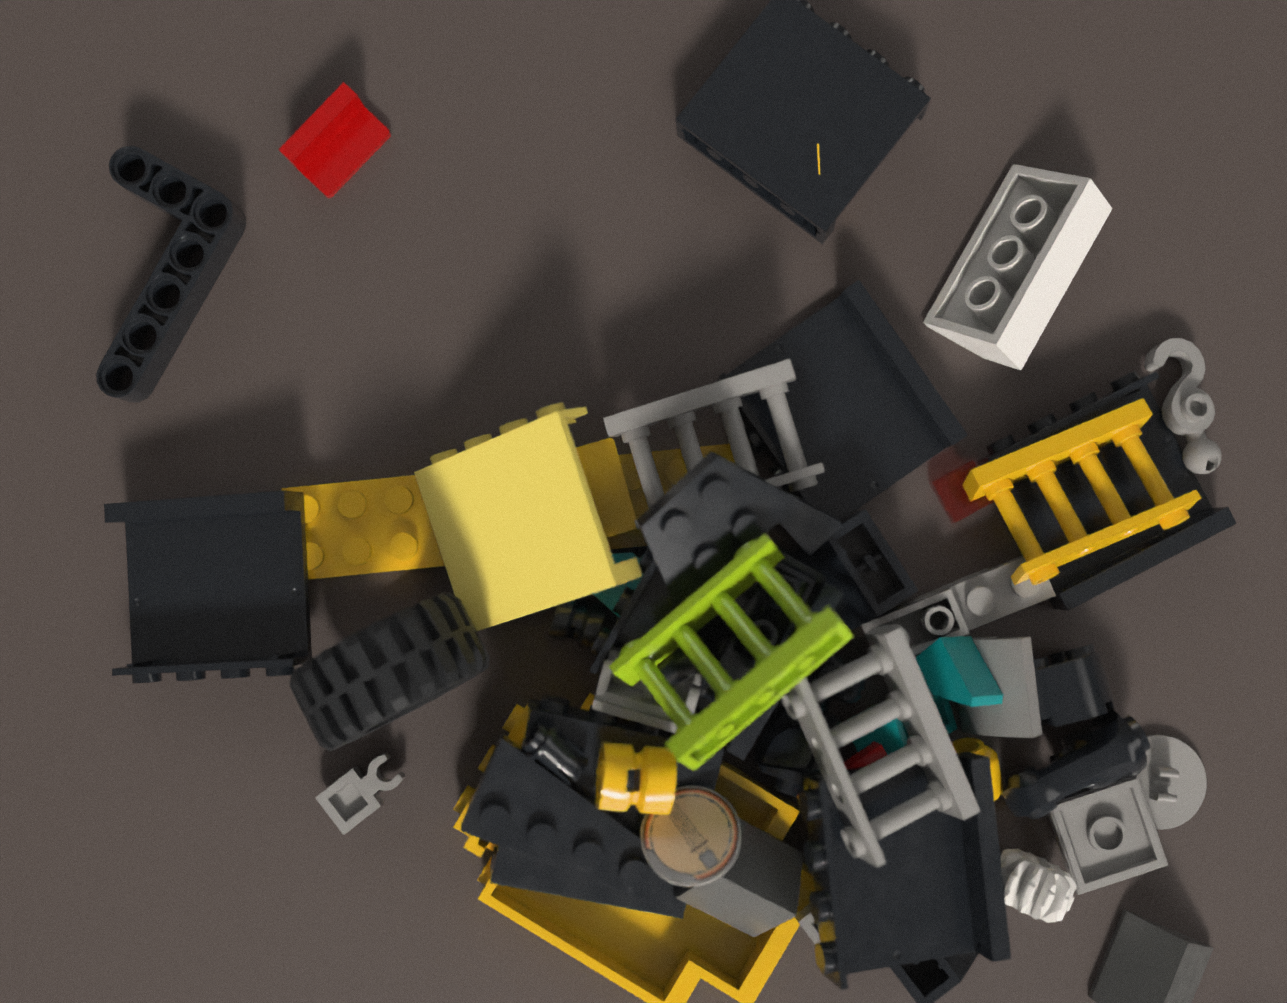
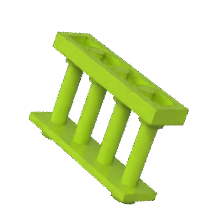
[608,534,853,770]

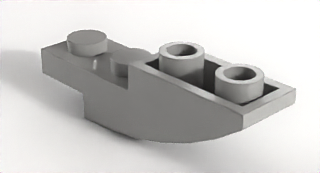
[861,555,1056,655]

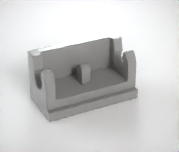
[592,646,704,733]

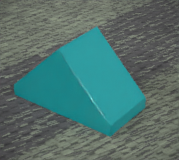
[915,636,1003,707]

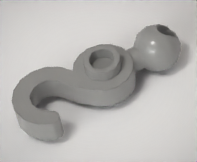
[1144,338,1222,474]

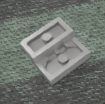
[958,636,1042,738]

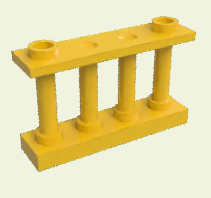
[962,398,1201,585]

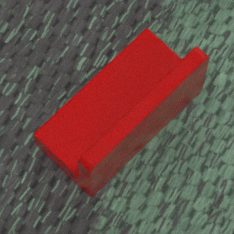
[278,82,391,198]

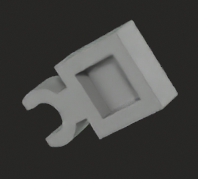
[315,752,406,835]

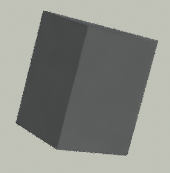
[673,817,804,937]
[1088,909,1214,1003]

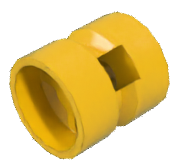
[595,742,677,815]

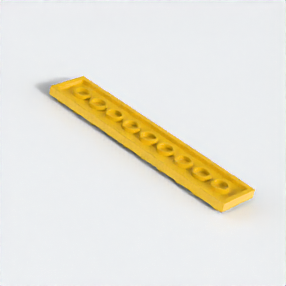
[281,444,735,580]

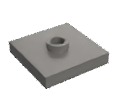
[1047,775,1168,895]

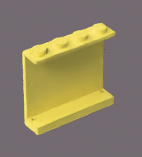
[414,402,643,631]

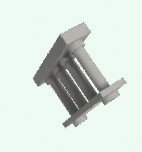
[603,359,825,530]
[781,625,981,867]

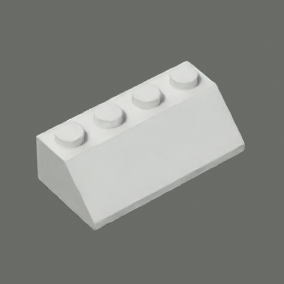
[923,164,1113,370]

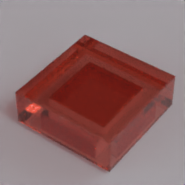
[929,460,994,523]

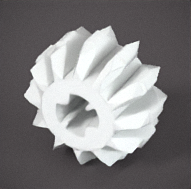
[1000,848,1077,923]

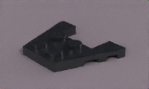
[636,451,843,643]

